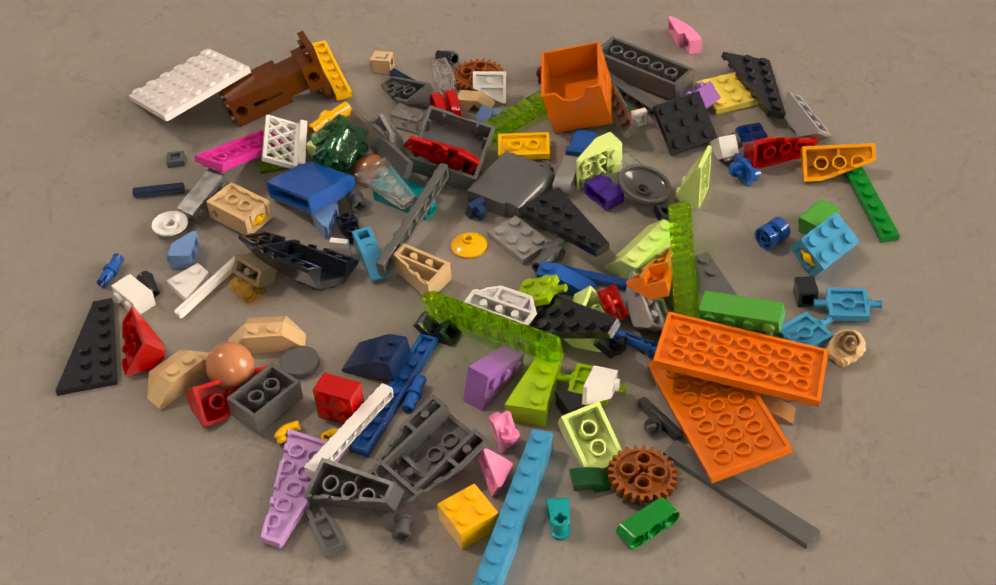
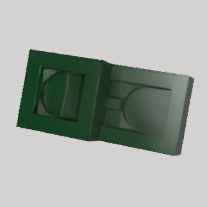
[569,467,611,493]

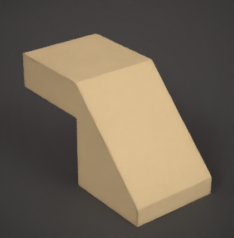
[457,90,495,112]

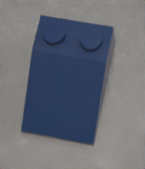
[342,334,412,382]

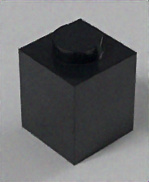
[793,276,819,307]

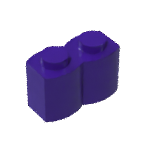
[584,174,624,211]

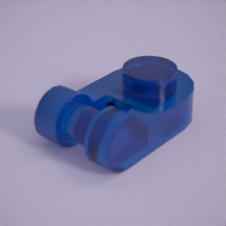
[735,123,768,142]

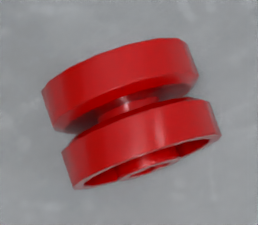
[430,88,462,117]

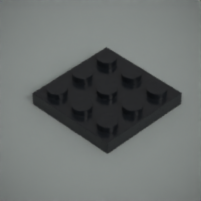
[652,91,717,156]

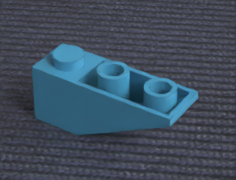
[352,226,390,282]

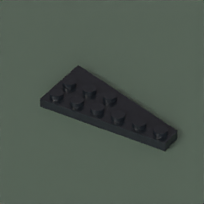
[519,187,610,257]
[519,295,621,339]
[55,298,118,396]

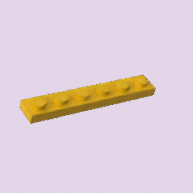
[312,40,353,101]

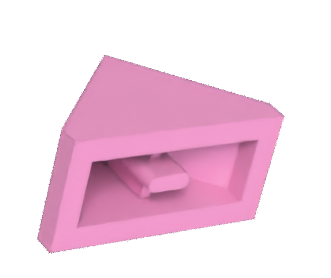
[477,448,514,497]

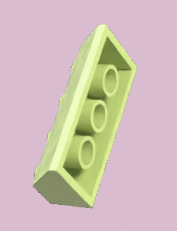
[605,219,679,279]

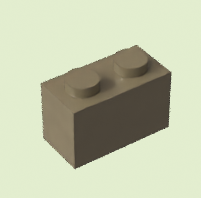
[232,253,277,288]

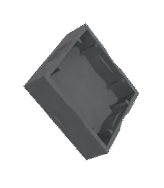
[409,105,495,190]

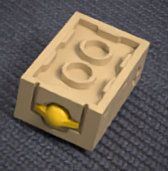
[206,182,273,234]

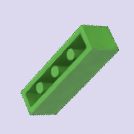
[699,291,785,334]

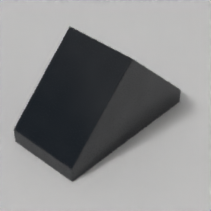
[555,388,593,415]

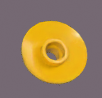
[451,232,488,259]

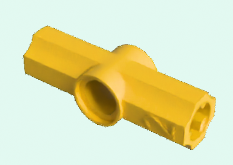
[307,102,353,138]

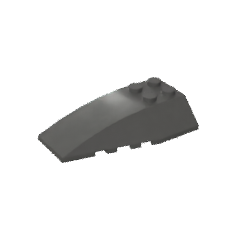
[368,394,490,519]

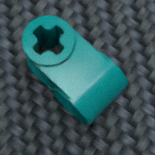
[546,497,570,540]

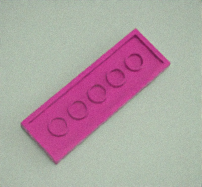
[195,130,288,172]

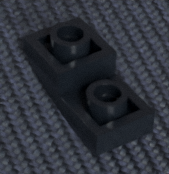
[336,212,360,244]

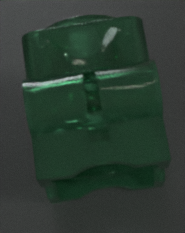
[311,114,369,173]

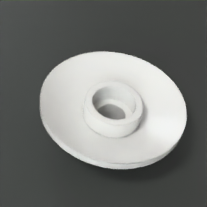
[152,211,188,236]

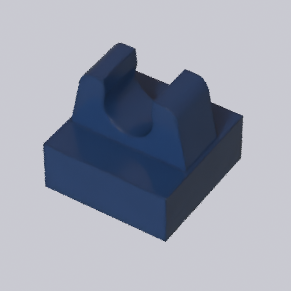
[466,196,487,221]

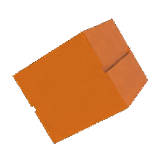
[541,41,613,134]

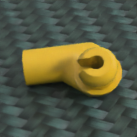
[274,420,301,444]

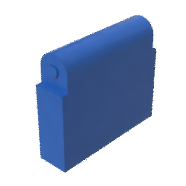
[266,161,355,214]

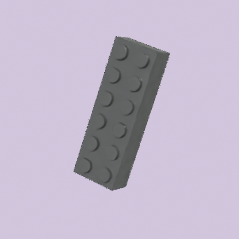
[601,37,694,100]

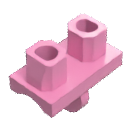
[488,410,519,453]

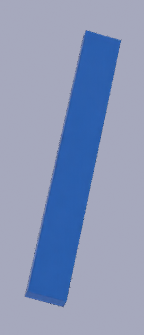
[349,333,439,457]

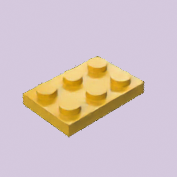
[498,132,550,160]

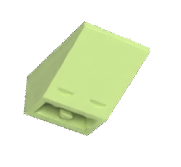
[576,132,622,189]

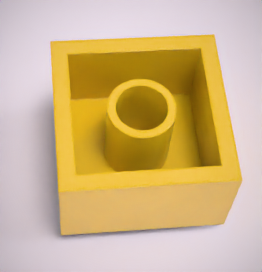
[437,483,499,550]

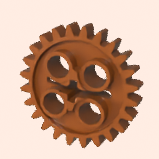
[452,58,503,91]
[607,445,678,507]

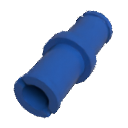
[97,253,124,288]
[401,374,427,414]

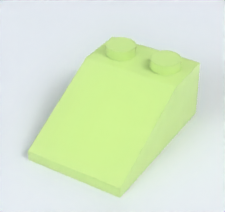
[676,145,712,210]
[557,401,622,468]

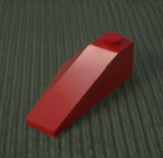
[743,137,818,169]
[122,307,166,376]

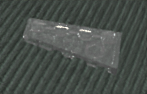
[355,157,417,210]

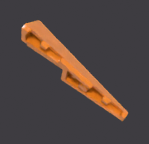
[626,247,676,300]

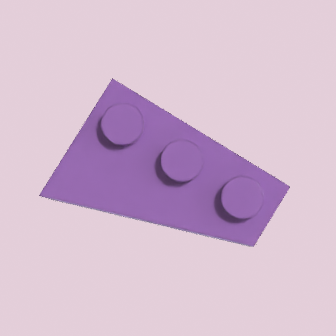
[463,345,524,411]

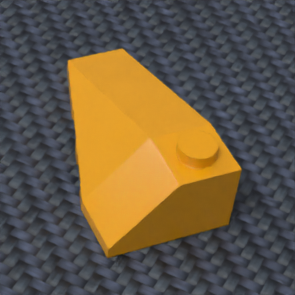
[800,143,876,182]

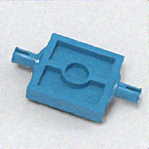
[813,288,883,322]
[776,312,834,348]

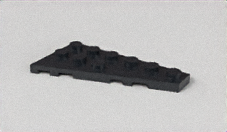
[721,52,786,119]

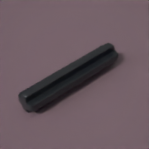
[637,397,684,441]

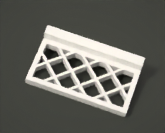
[262,114,307,169]

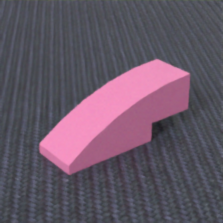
[667,16,702,55]

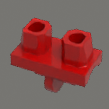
[597,284,630,321]

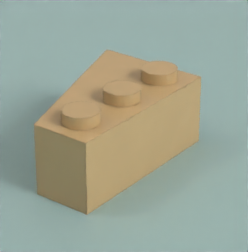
[393,243,452,301]

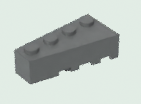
[303,457,405,511]

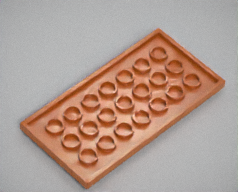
[652,311,828,407]
[647,362,793,483]

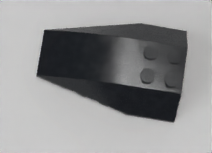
[238,231,359,290]

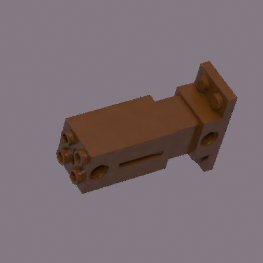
[219,30,333,127]

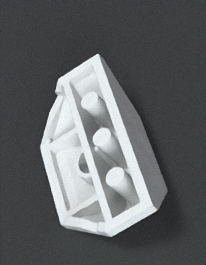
[463,285,537,335]

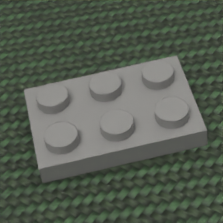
[488,215,550,265]

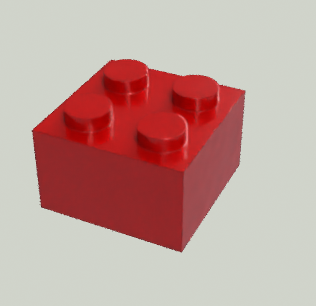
[313,372,364,425]

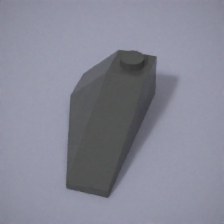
[381,76,434,109]

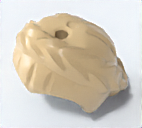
[825,329,866,368]

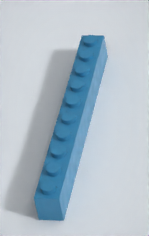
[472,429,553,585]

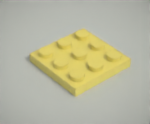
[695,71,759,115]

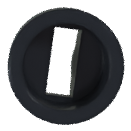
[644,418,662,435]

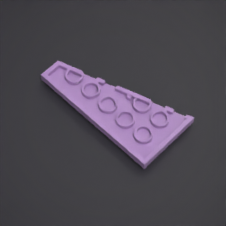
[261,429,344,549]

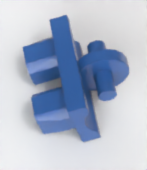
[729,153,761,186]

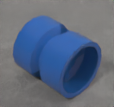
[755,217,791,250]

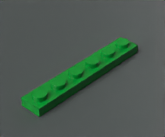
[844,167,900,243]

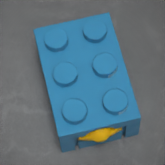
[789,212,860,277]

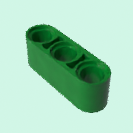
[616,497,680,550]

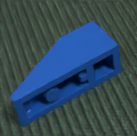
[536,261,597,296]

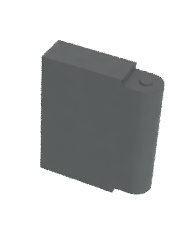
[467,151,555,218]

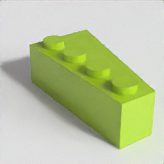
[505,347,563,427]

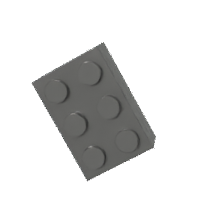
[227,363,303,434]

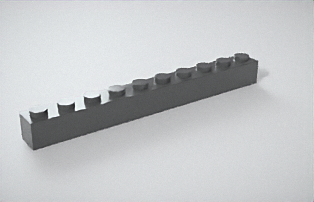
[609,72,658,119]

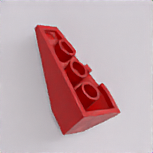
[403,136,480,174]
[185,365,267,427]

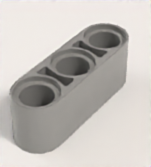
[552,155,579,195]

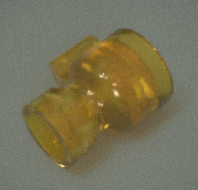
[229,277,266,303]

